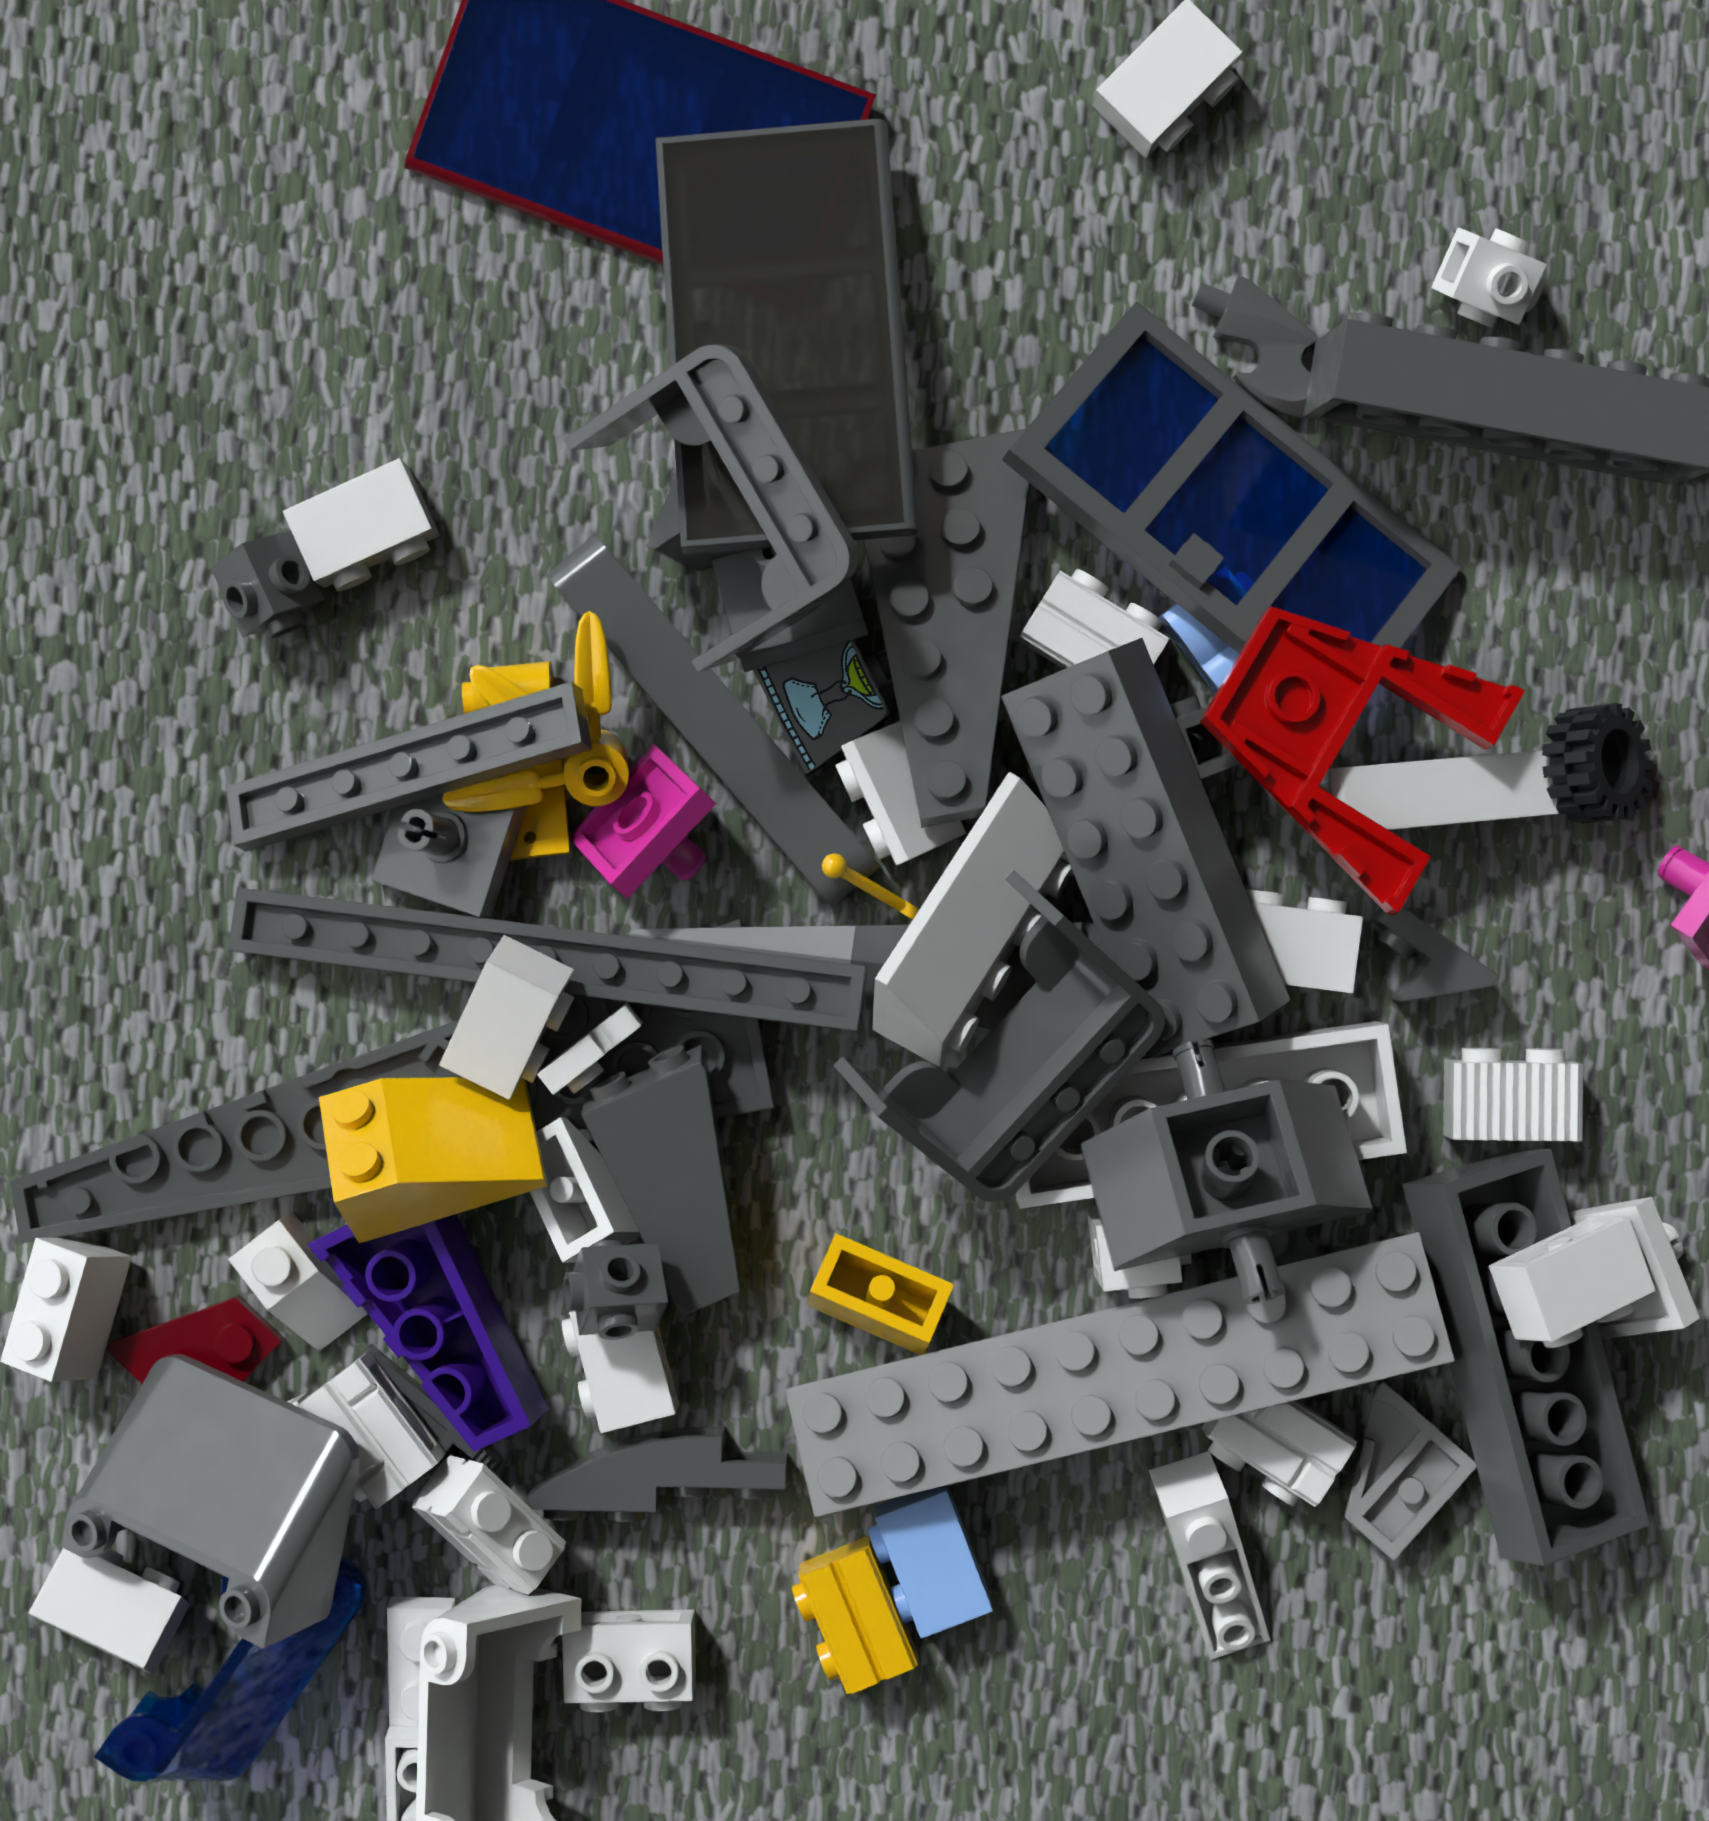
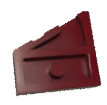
[105,1295,285,1384]

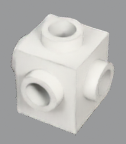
[1431,227,1547,328]

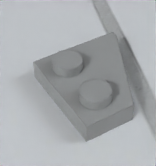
[1344,1380,1477,1561]

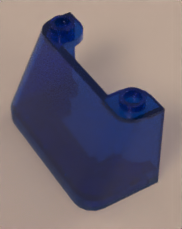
[94,1556,367,1782]

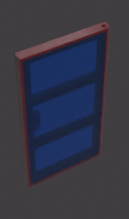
[404,0,877,315]

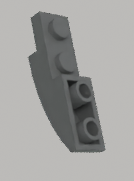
[527,1426,788,1522]

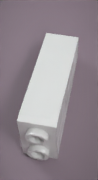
[1319,750,1558,830]

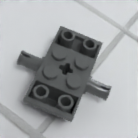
[1081,1039,1373,1304]

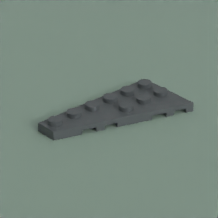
[849,428,1030,828]

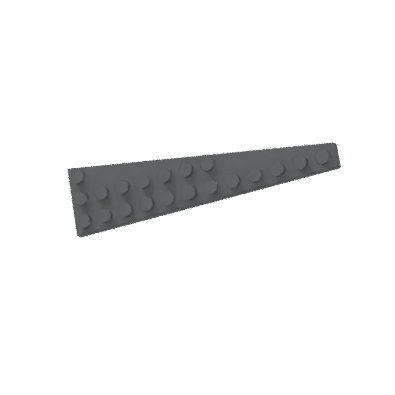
[9,919,775,1244]

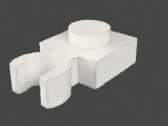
[537,1003,643,1094]

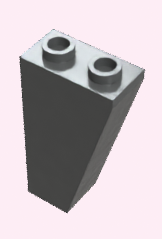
[582,1045,740,1317]

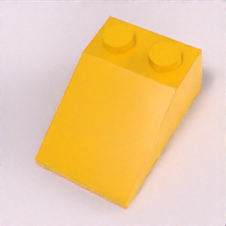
[319,1077,547,1244]

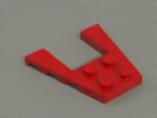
[1200,606,1525,916]

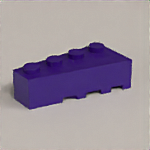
[307,1214,549,1452]

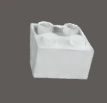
[835,721,966,866]

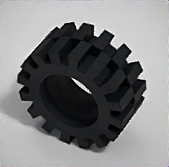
[1542,703,1653,824]

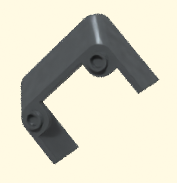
[563,344,858,672]
[833,870,1165,1202]

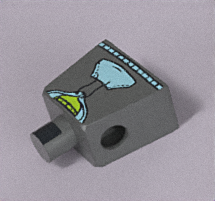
[753,640,893,777]

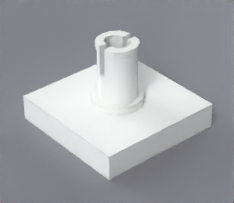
[1568,1197,1700,1339]

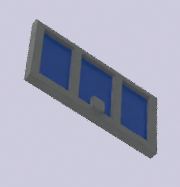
[1002,301,1462,654]

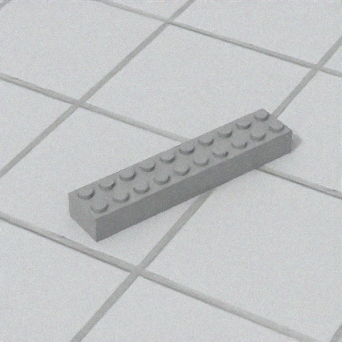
[785,1232,1455,1517]

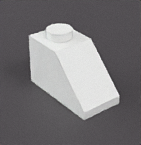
[530,1117,641,1263]
[228,1212,368,1351]

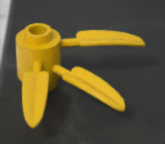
[442,611,629,812]

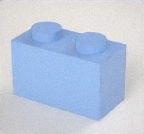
[868,1486,993,1638]

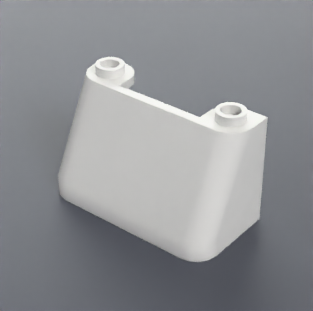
[416,1585,581,1821]

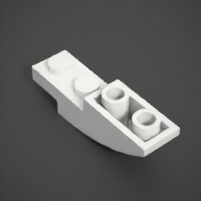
[385,1597,455,1821]

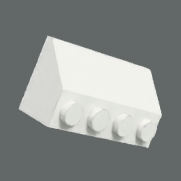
[872,772,1073,1067]

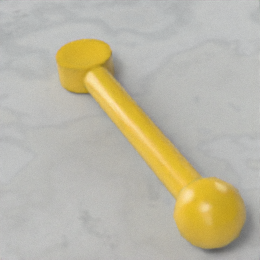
[821,853,920,919]

